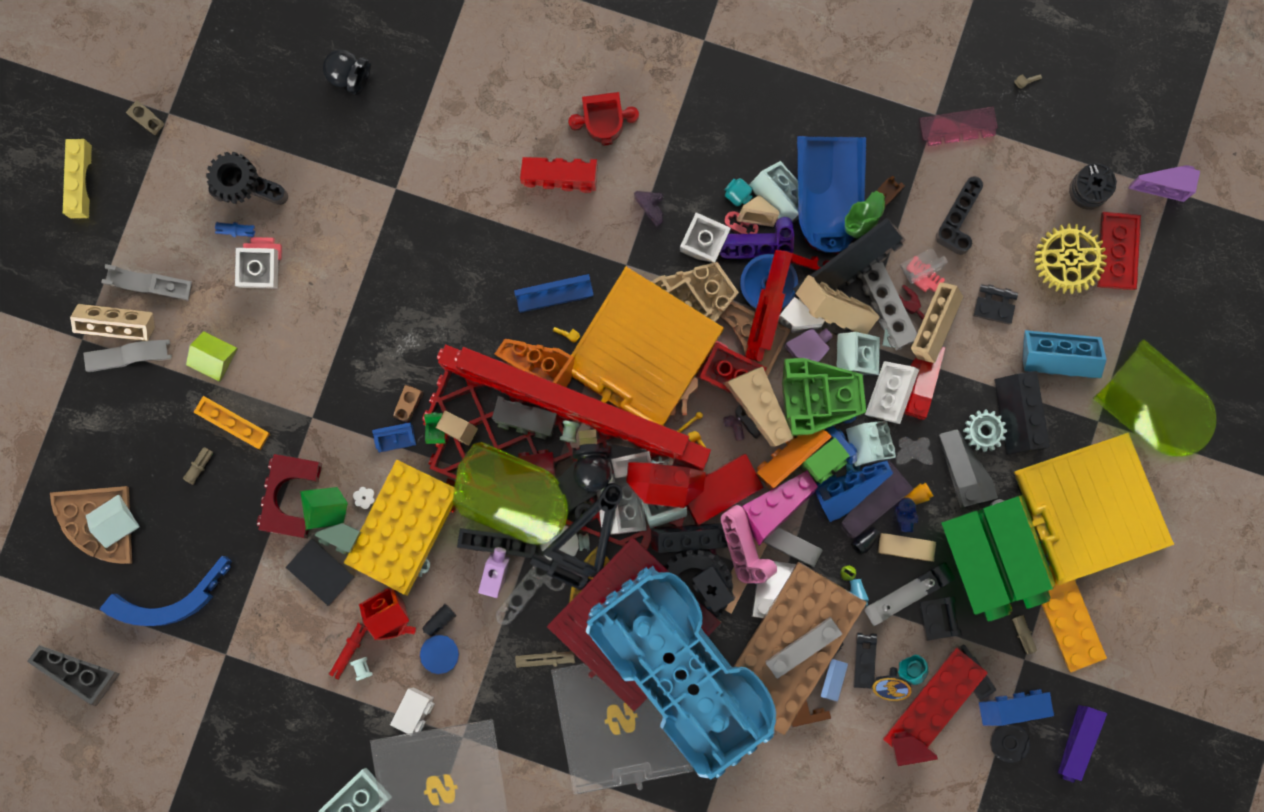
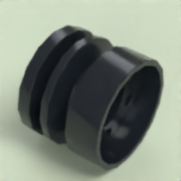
[1069,163,1117,210]

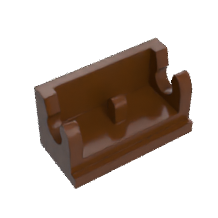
[876,176,905,210]

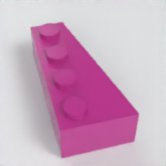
[742,471,818,546]

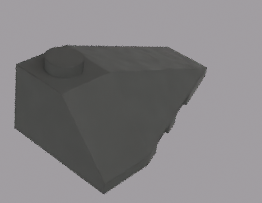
[939,429,998,509]

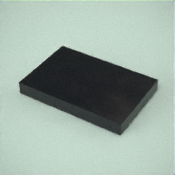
[285,538,355,606]

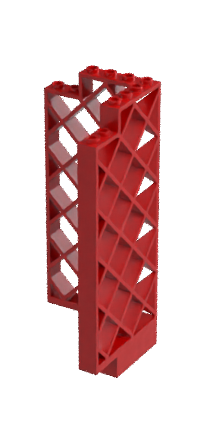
[422,344,711,550]

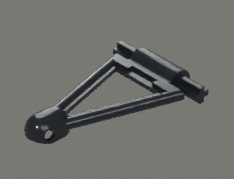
[530,483,623,591]

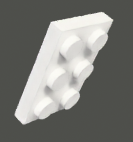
[865,361,919,424]

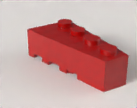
[520,157,598,193]

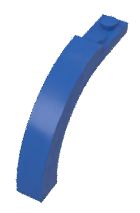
[100,556,232,626]

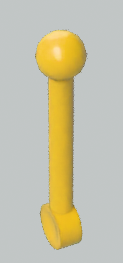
[677,412,703,433]

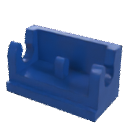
[372,423,416,453]

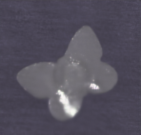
[896,437,933,465]

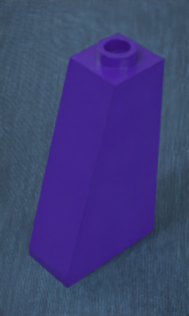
[1058,705,1107,783]

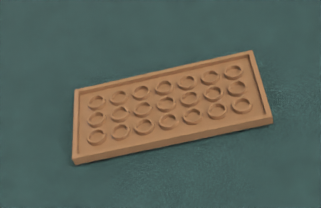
[734,561,867,735]

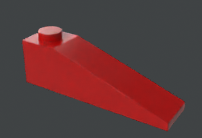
[904,347,946,420]

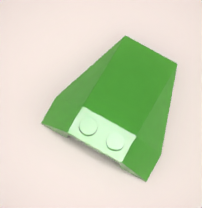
[782,358,866,435]

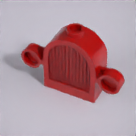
[568,92,639,146]

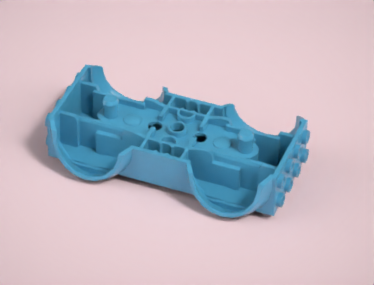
[586,566,776,780]

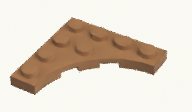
[719,301,791,377]

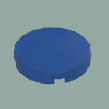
[420,635,459,674]

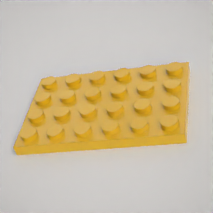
[344,459,460,596]

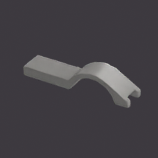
[101,264,192,301]
[83,340,172,372]

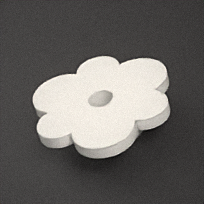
[353,487,375,509]

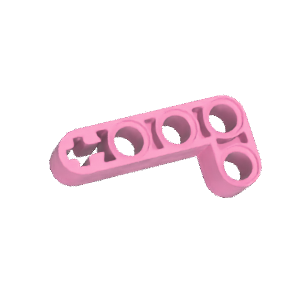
[721,505,777,583]

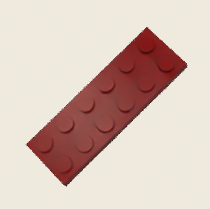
[882,647,988,747]

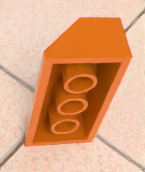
[756,430,832,491]

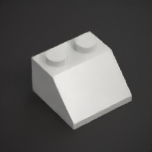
[680,213,731,263]

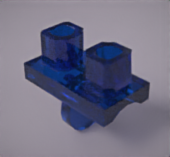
[895,498,918,532]

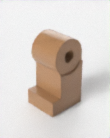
[393,385,424,423]

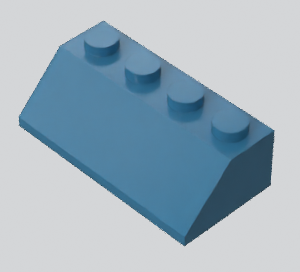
[1022,330,1107,378]

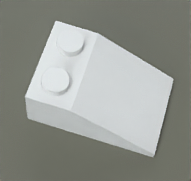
[751,561,796,618]

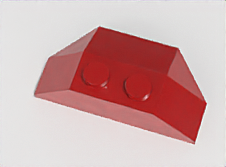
[626,462,706,508]

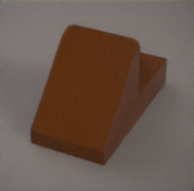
[791,700,831,727]

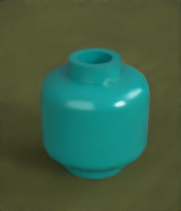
[724,178,752,206]

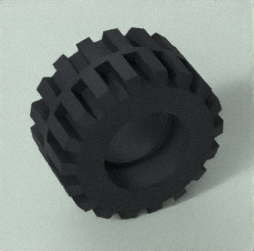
[206,152,259,204]

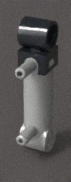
[864,562,956,626]

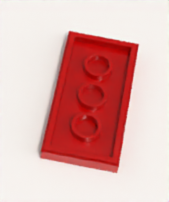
[1097,212,1141,290]
[687,454,763,525]

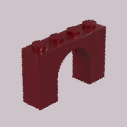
[257,454,322,539]

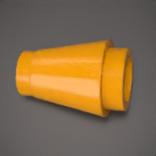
[903,483,933,507]

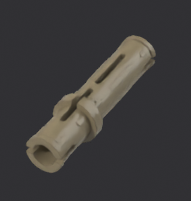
[515,651,575,668]

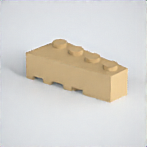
[795,275,880,334]
[724,367,793,446]

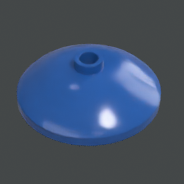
[740,254,798,308]

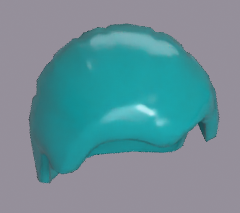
[898,654,928,685]

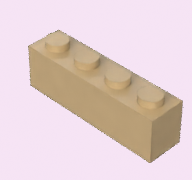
[911,282,963,363]

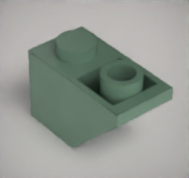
[315,523,362,555]

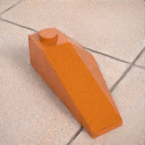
[495,339,575,387]

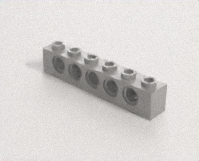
[848,243,917,351]

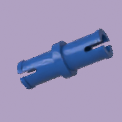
[215,222,255,237]

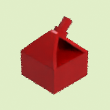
[359,587,416,640]

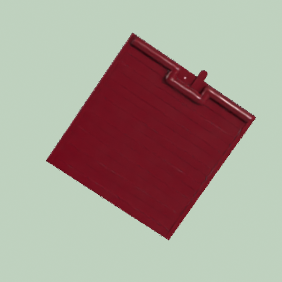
[547,537,721,711]

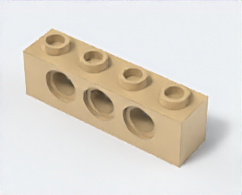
[70,304,155,341]

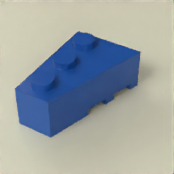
[979,689,1054,726]

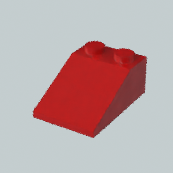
[695,342,767,395]

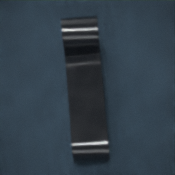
[208,169,289,205]
[936,176,983,255]

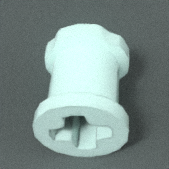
[560,421,580,443]
[350,657,373,681]

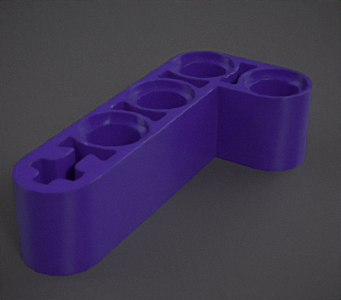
[720,217,794,259]

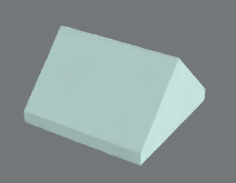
[86,495,139,548]

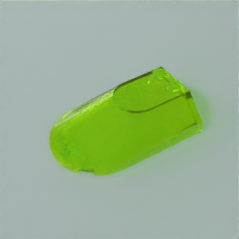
[1093,339,1216,457]
[452,442,568,545]

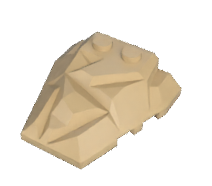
[651,262,739,322]

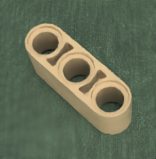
[878,533,936,562]

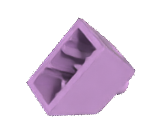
[785,328,833,362]
[478,547,510,598]

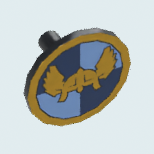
[872,667,912,701]

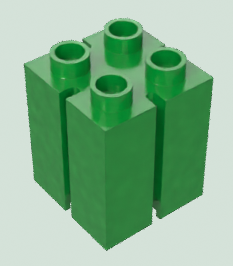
[942,495,1055,621]

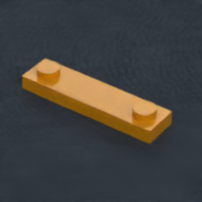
[194,396,270,450]

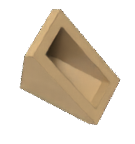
[737,195,780,227]
[436,411,478,446]

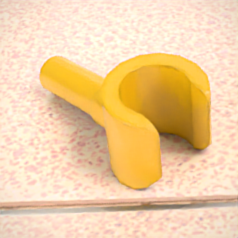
[553,327,580,343]
[688,431,707,448]

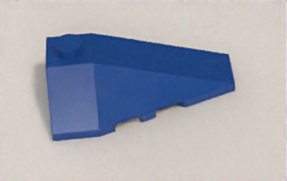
[815,461,893,522]

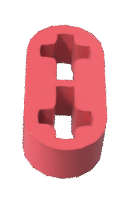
[724,211,758,234]

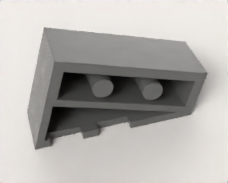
[492,396,557,440]

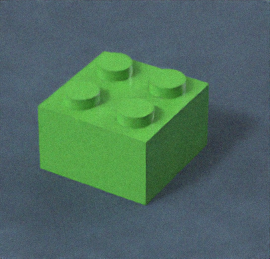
[800,438,850,484]

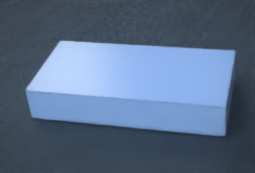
[821,659,848,702]

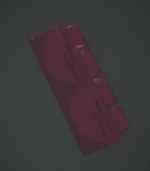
[919,106,998,146]

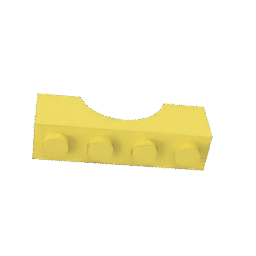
[63,139,92,218]

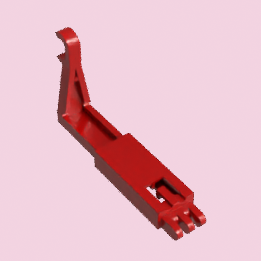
[746,250,829,361]

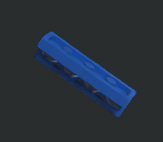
[514,274,594,313]

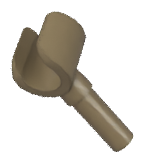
[1014,74,1042,89]

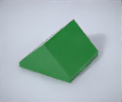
[300,487,348,530]

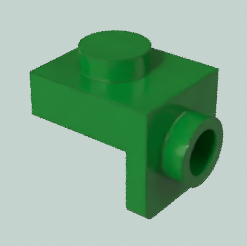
[424,412,446,444]

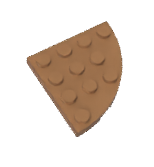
[50,486,132,564]

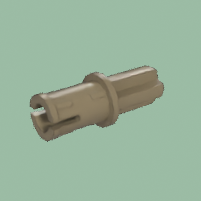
[183,448,213,485]
[1012,615,1037,654]

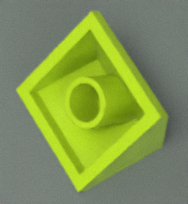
[186,331,238,382]

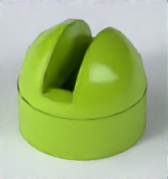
[840,565,856,581]

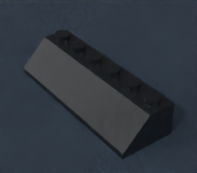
[793,218,905,293]

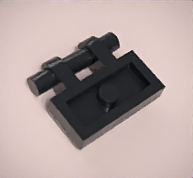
[973,284,1018,325]

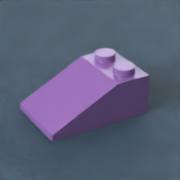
[1128,165,1200,202]

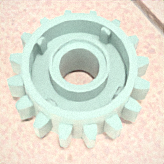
[963,409,1007,452]

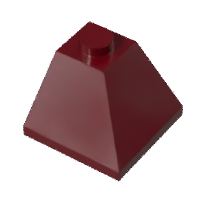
[891,731,938,766]

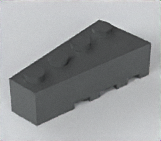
[27,645,120,706]

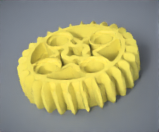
[1034,223,1107,294]

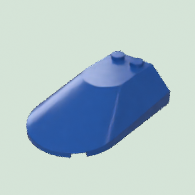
[797,136,866,252]

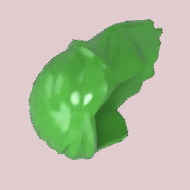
[845,191,885,239]

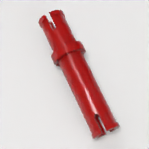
[328,622,368,680]

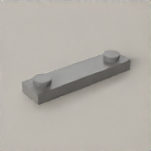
[765,617,842,679]

